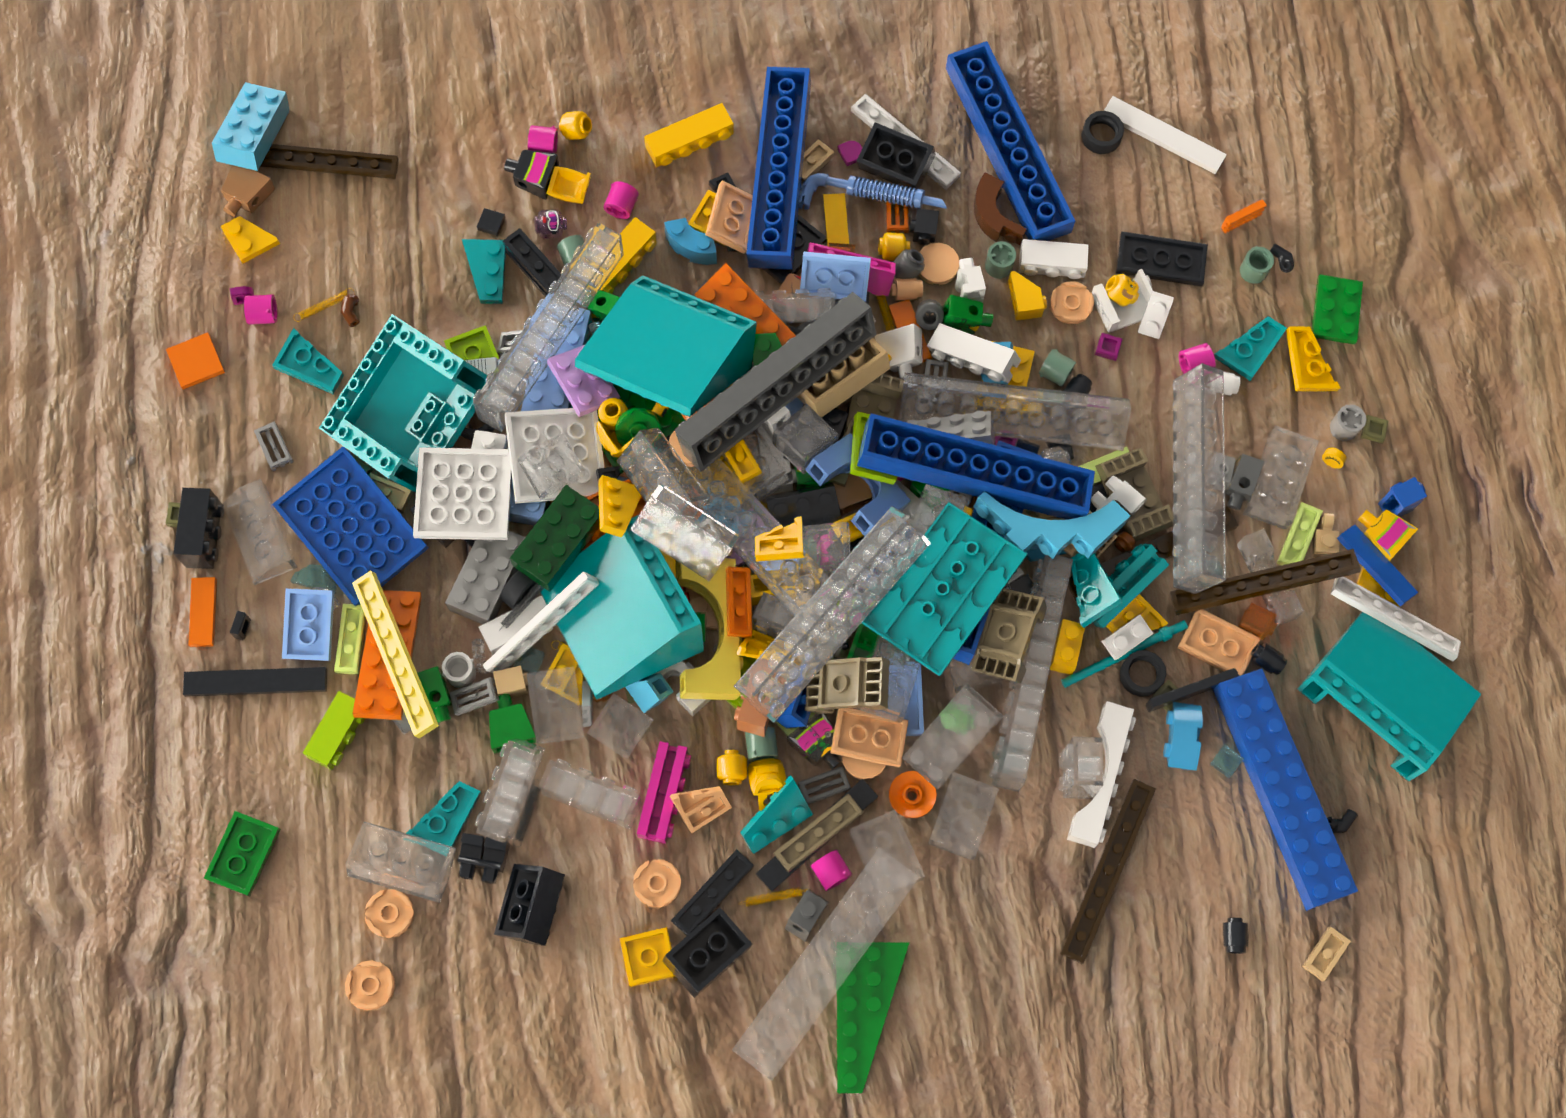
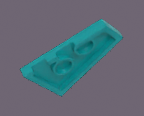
[462,239,506,304]
[1214,316,1287,381]
[272,328,344,395]
[1070,553,1123,628]
[740,775,813,854]
[404,781,481,857]

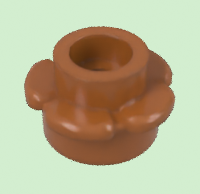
[1114,531,1136,553]

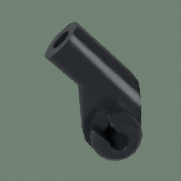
[1270,243,1294,273]
[1327,809,1358,833]

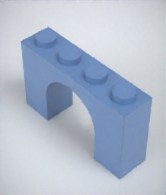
[805,433,911,538]

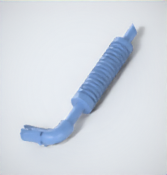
[799,173,947,210]

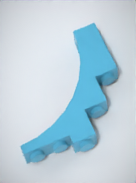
[973,491,1131,559]

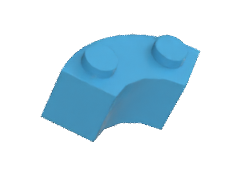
[664,218,717,265]
[1163,702,1203,771]

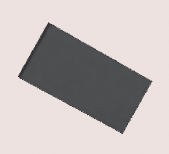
[1115,231,1208,287]

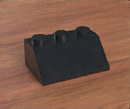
[494,864,565,946]

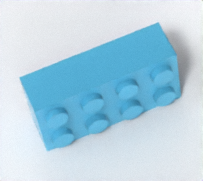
[212,82,290,171]

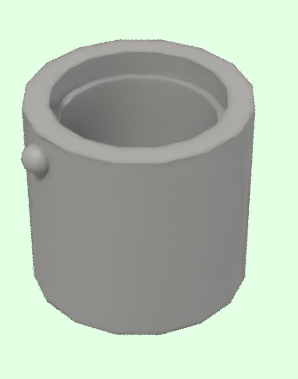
[1330,405,1366,441]

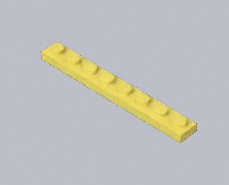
[352,571,439,739]

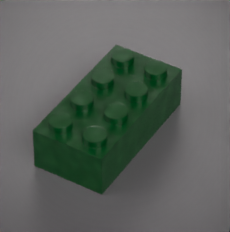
[509,485,600,592]

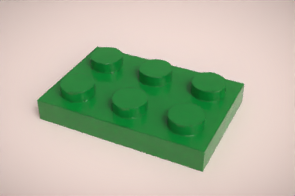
[1312,274,1363,345]
[204,811,281,897]

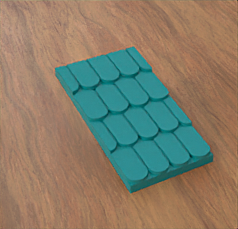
[861,502,1028,676]

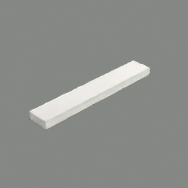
[851,94,961,190]
[1104,96,1227,174]
[483,572,599,673]
[1331,577,1461,661]

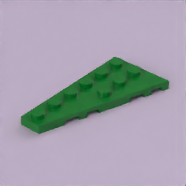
[836,942,910,1094]

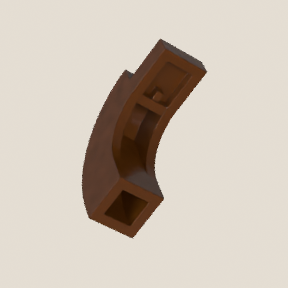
[974,172,1027,245]

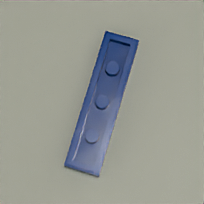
[1337,524,1418,607]

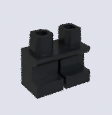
[457,833,510,884]

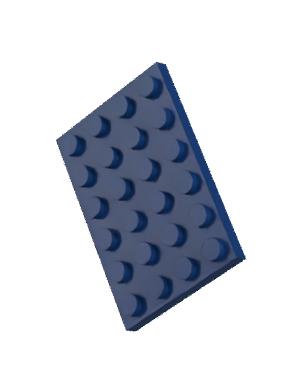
[272,446,429,606]

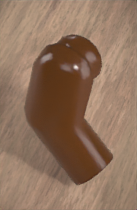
[340,294,359,327]

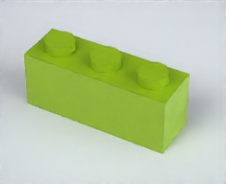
[303,691,366,770]

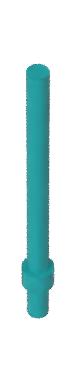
[1061,620,1188,688]

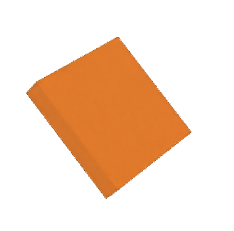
[166,332,225,390]

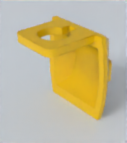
[546,166,591,204]
[596,421,647,458]
[748,758,786,810]

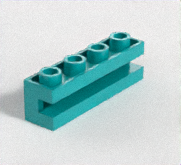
[1092,544,1169,628]

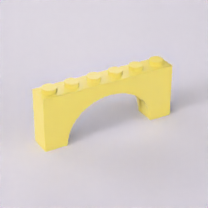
[676,556,744,700]

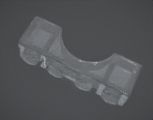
[1237,529,1304,627]

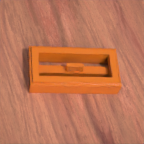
[1221,199,1267,233]
[886,202,909,233]

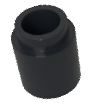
[1061,374,1092,408]
[1251,642,1287,675]
[1223,918,1248,954]

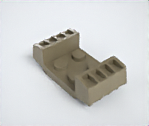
[843,374,904,437]
[1095,448,1175,542]
[971,588,1047,684]
[805,657,890,714]

